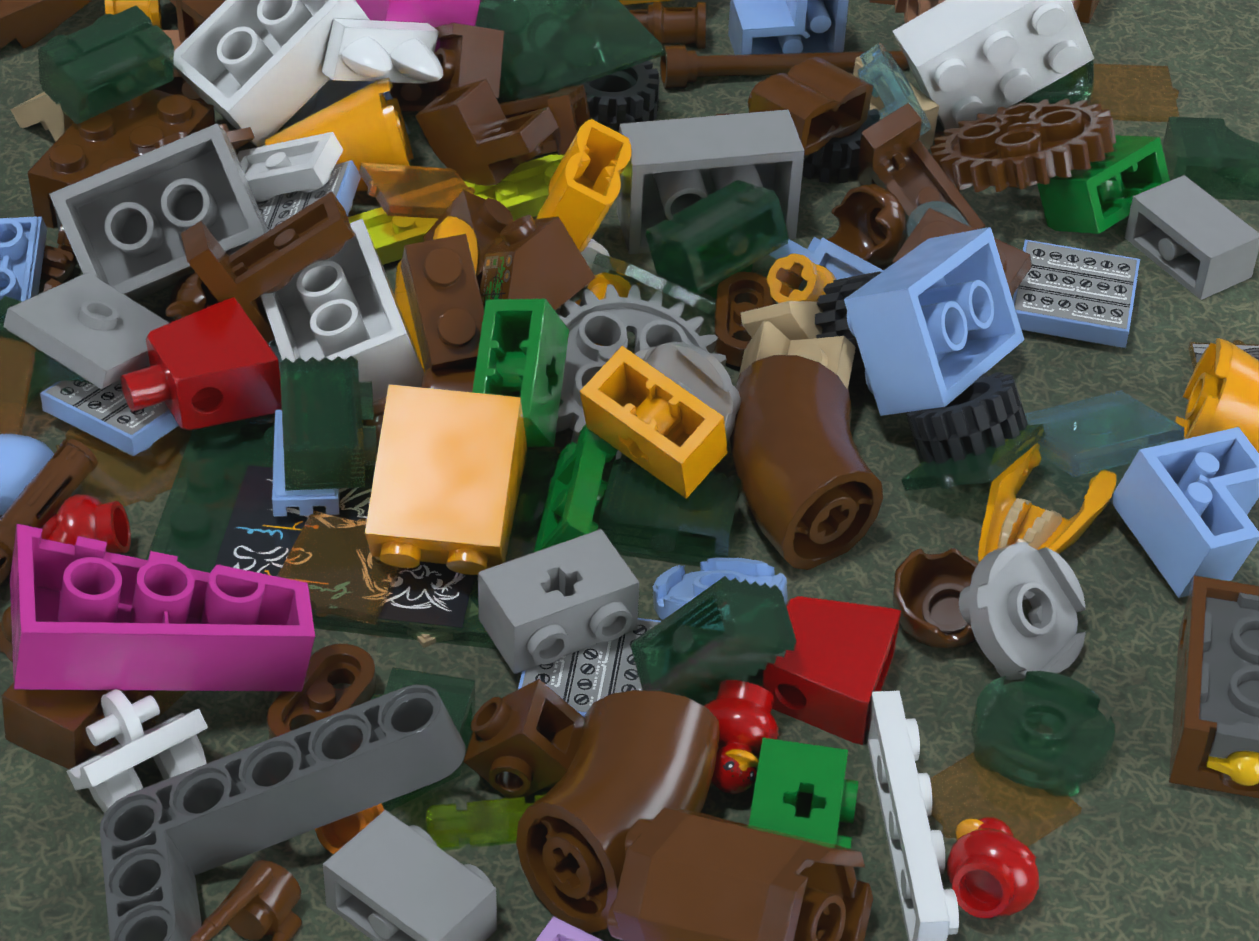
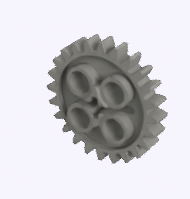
[556,284,727,465]

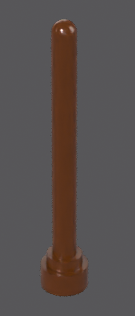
[660,45,909,89]

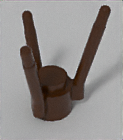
[190,860,302,941]

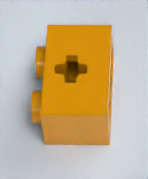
[580,346,728,499]

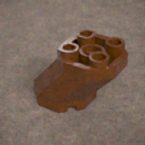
[607,807,873,941]

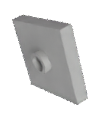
[3,273,169,389]

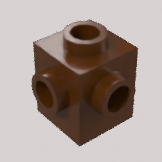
[463,679,585,801]

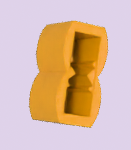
[537,119,632,252]

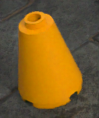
[265,77,419,192]
[1171,338,1259,453]

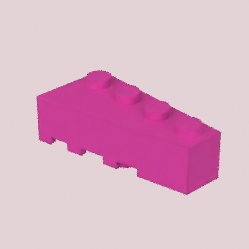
[10,524,315,691]

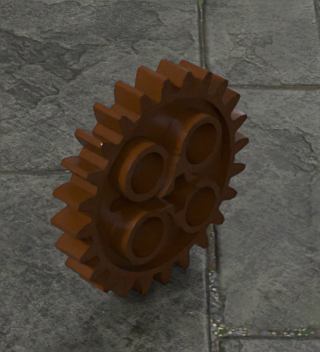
[930,99,1116,192]

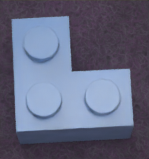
[728,0,849,55]
[1110,427,1259,598]

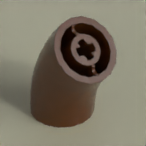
[730,355,883,570]
[516,690,720,933]

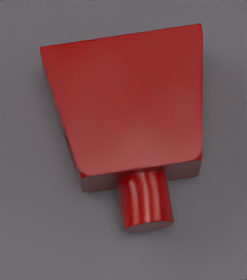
[120,297,284,430]
[731,596,901,745]

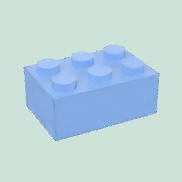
[844,227,1024,416]

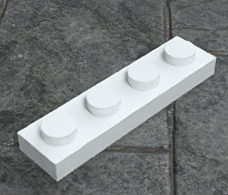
[866,691,959,941]

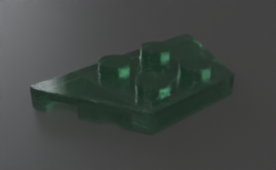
[476,0,667,104]

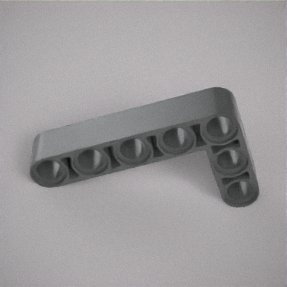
[100,684,465,941]

